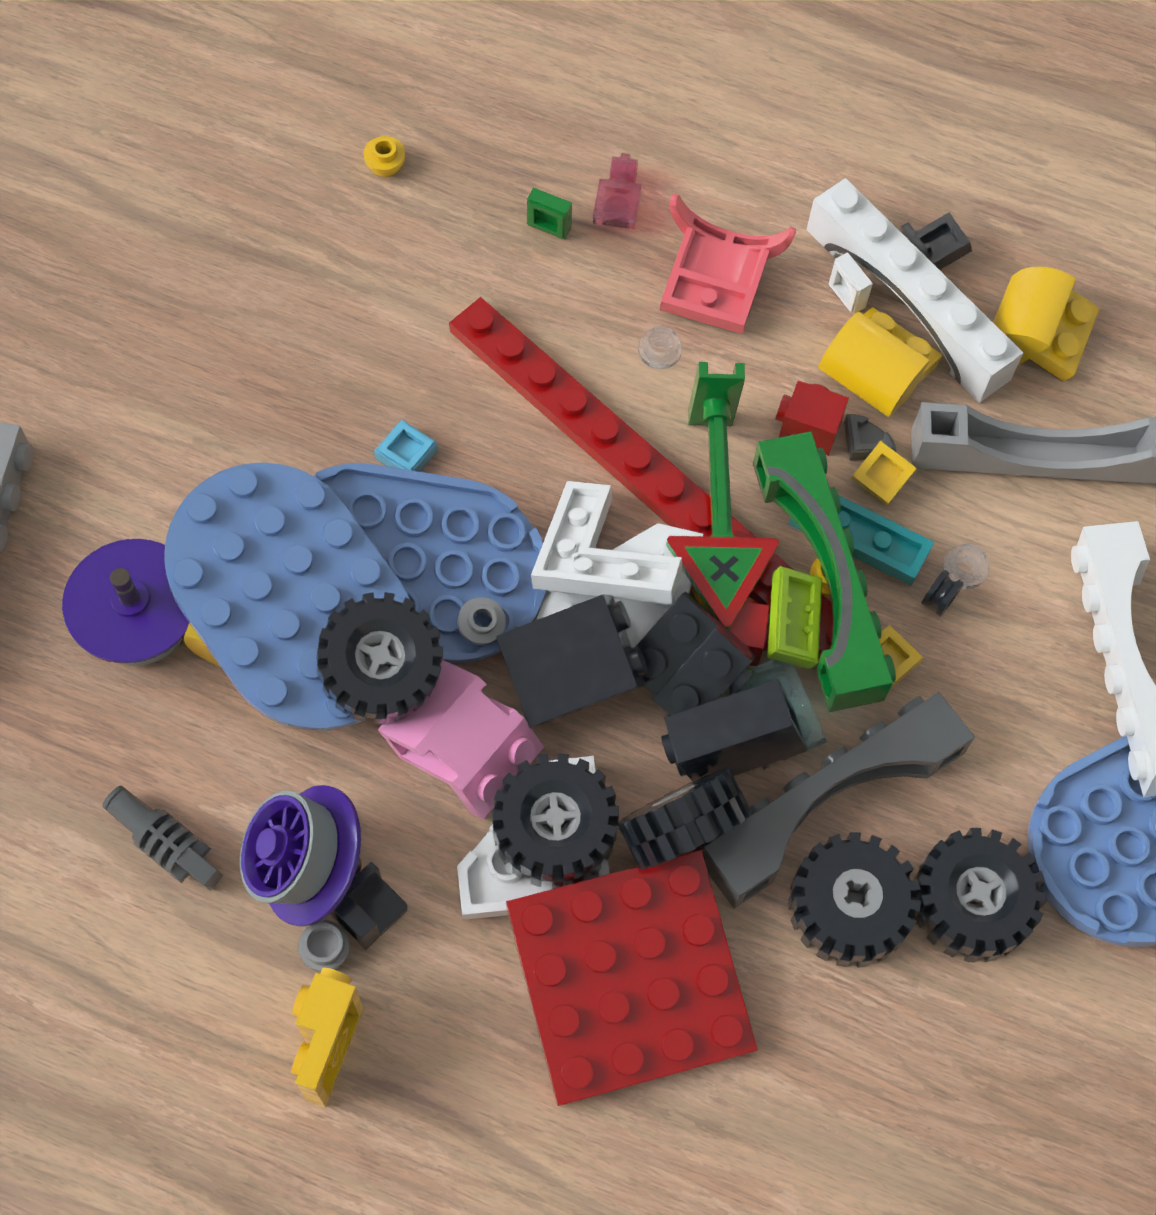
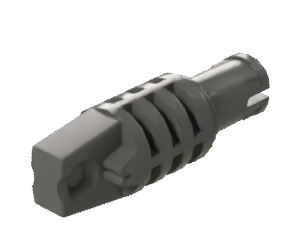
[102,785,223,891]

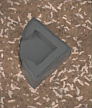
[844,414,897,460]

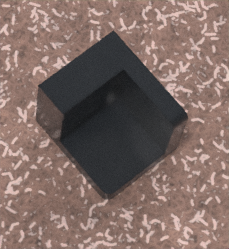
[331,862,408,950]

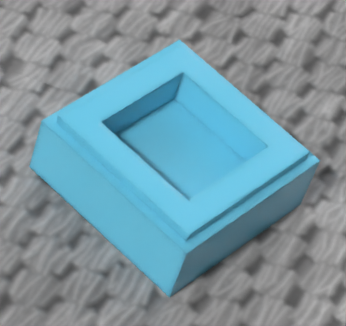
[374,420,438,472]

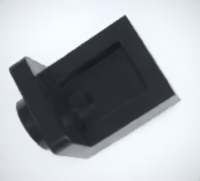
[901,212,972,270]

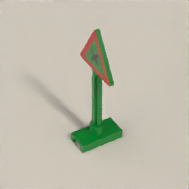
[666,362,779,630]

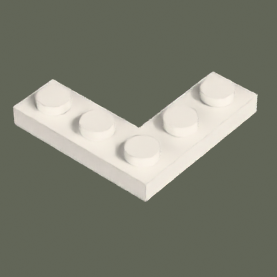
[531,481,682,605]

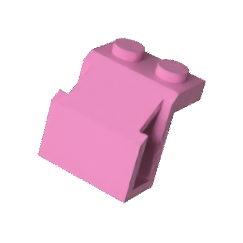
[378,660,544,820]

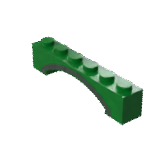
[753,432,896,713]

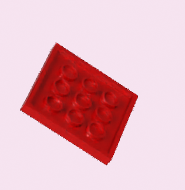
[505,850,758,1106]

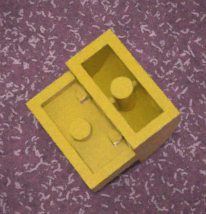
[993,267,1100,382]
[817,307,943,417]

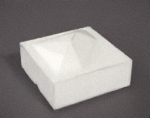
[829,252,873,314]

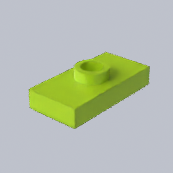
[768,566,822,669]

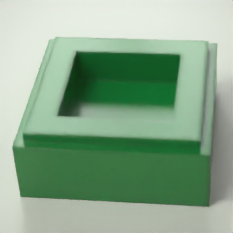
[527,187,572,239]

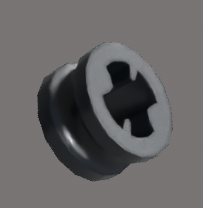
[921,570,964,617]

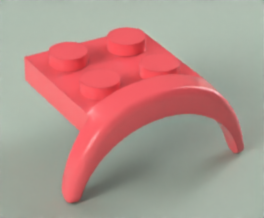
[660,194,796,334]

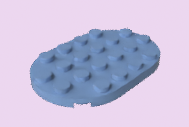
[165,463,410,732]
[314,463,546,664]
[1027,736,1156,947]

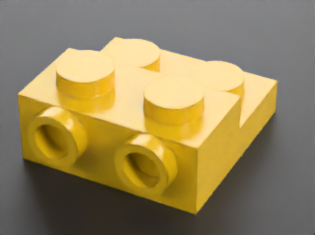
[291,967,364,1108]

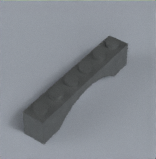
[702,692,975,909]

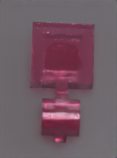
[593,153,642,229]

